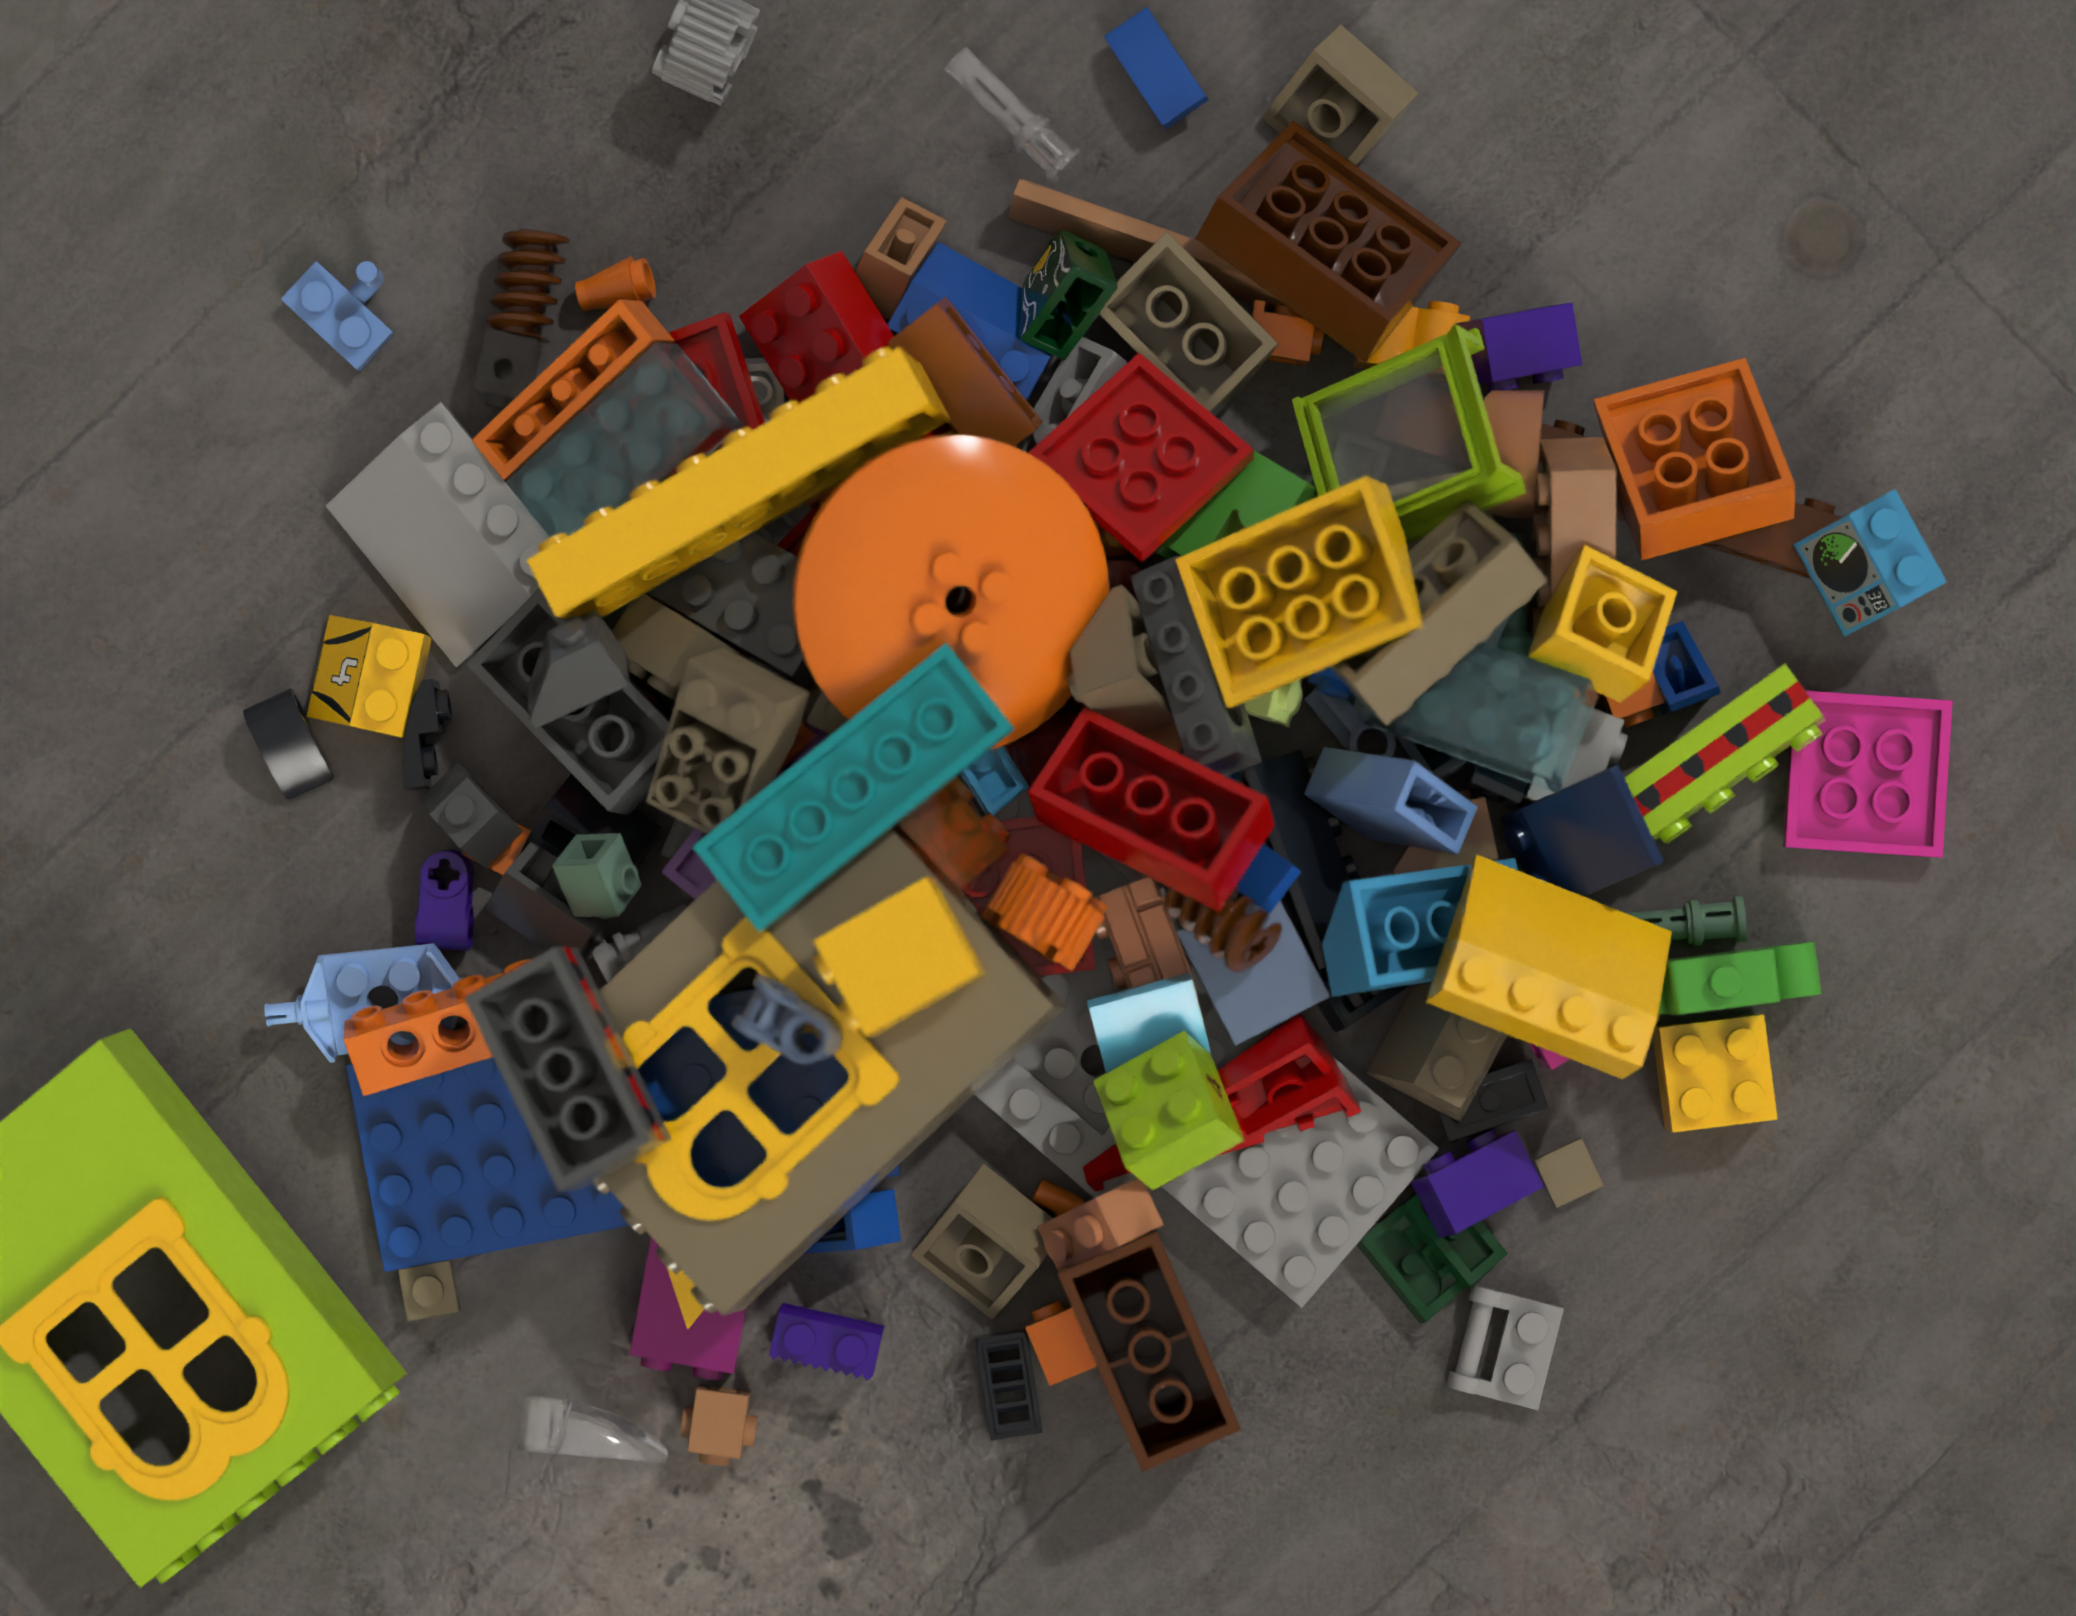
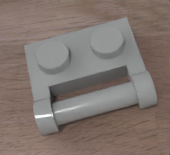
[1446,1284,1564,1410]

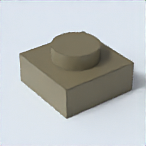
[398,1259,461,1321]

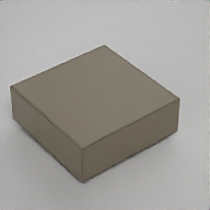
[1533,1138,1604,1208]

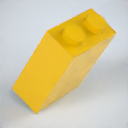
[813,877,986,1037]

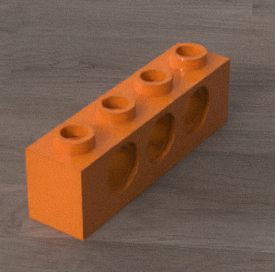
[471,299,675,480]
[344,959,531,1096]

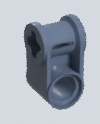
[731,975,842,1064]

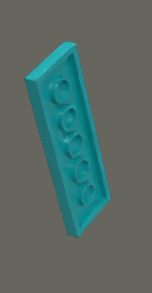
[692,643,1015,932]

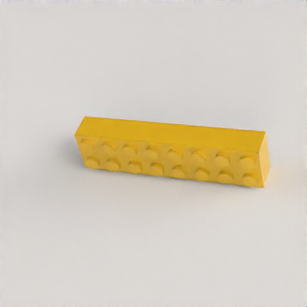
[526,347,951,620]

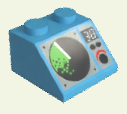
[1793,489,1947,637]

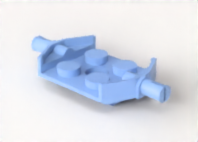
[264,943,462,1063]

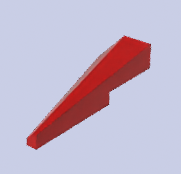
[1082,1013,1361,1192]

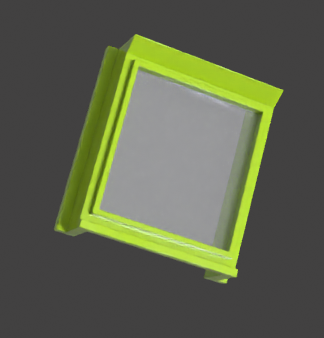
[1291,324,1527,544]

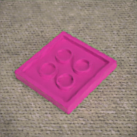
[1782,691,1953,858]

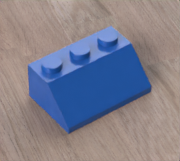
[888,242,1055,403]

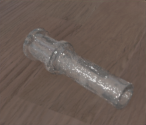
[944,47,1083,185]

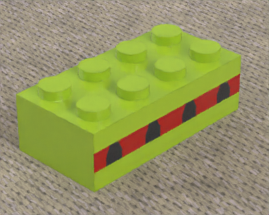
[1625,664,1826,844]

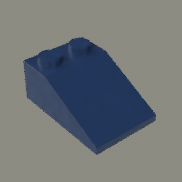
[1500,765,1664,897]

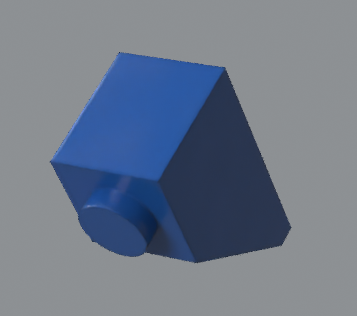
[804,1189,901,1254]

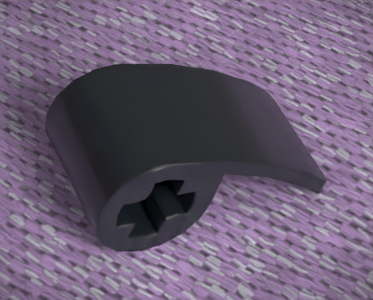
[243,688,334,799]

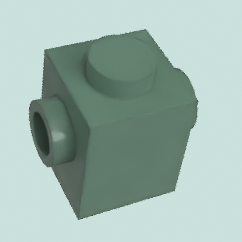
[552,833,642,919]

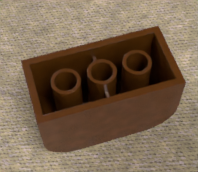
[1058,1229,1241,1472]

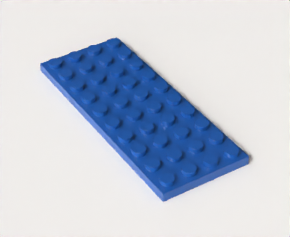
[346,988,901,1272]

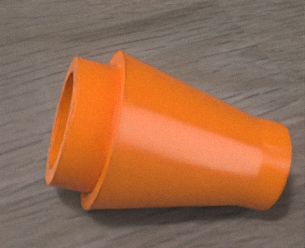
[575,256,656,312]

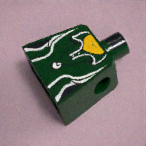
[1020,230,1117,360]

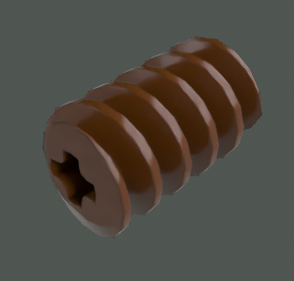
[486,229,570,343]
[1164,885,1282,972]

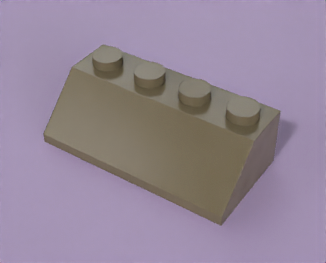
[1329,500,1548,726]

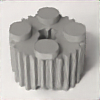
[652,0,760,106]

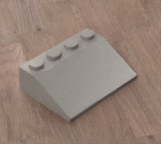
[325,402,552,668]

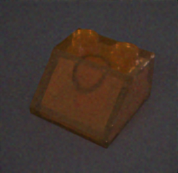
[898,776,1011,895]

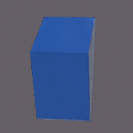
[1652,621,1721,715]

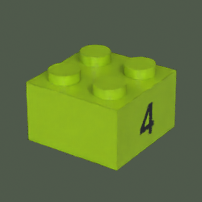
[1093,1031,1244,1190]

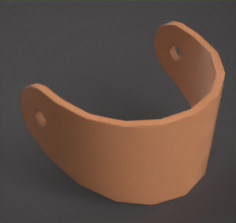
[1484,390,1545,518]

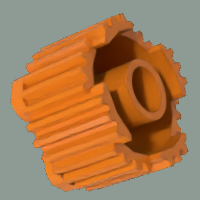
[981,853,1108,971]

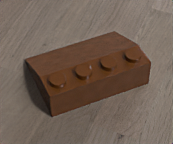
[1195,120,1461,362]

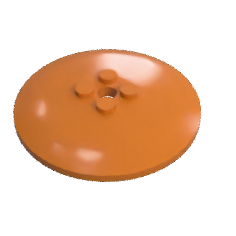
[792,435,1109,750]

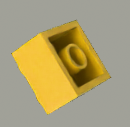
[1652,1013,1778,1133]

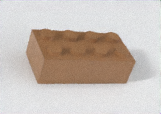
[1530,437,1616,675]

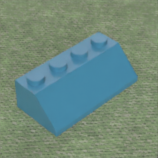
[1322,858,1518,997]

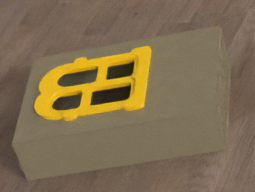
[592,823,1067,1316]

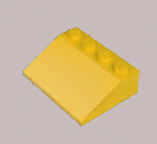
[1175,476,1423,708]
[1426,854,1672,1079]

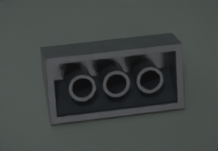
[1241,749,1360,969]

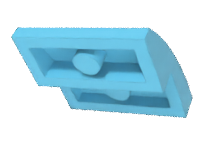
[1087,973,1211,1073]

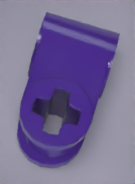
[415,849,474,951]

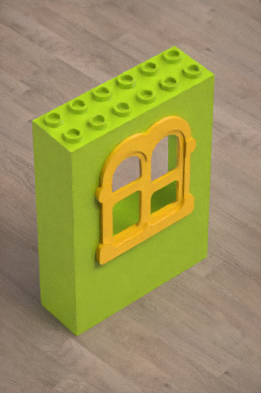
[0,1028,408,1588]

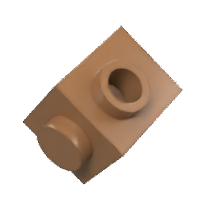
[680,1384,758,1466]

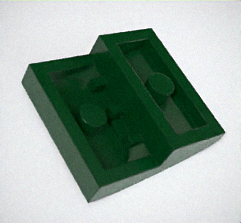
[1357,1192,1508,1324]

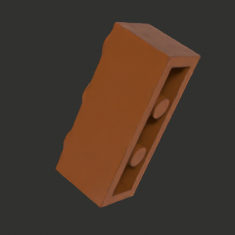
[888,296,1043,447]

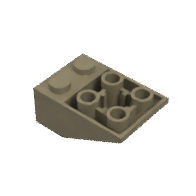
[646,648,810,834]

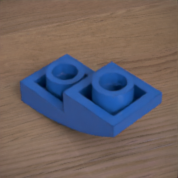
[1104,7,1209,129]

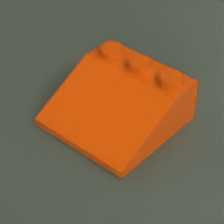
[1593,357,1795,561]

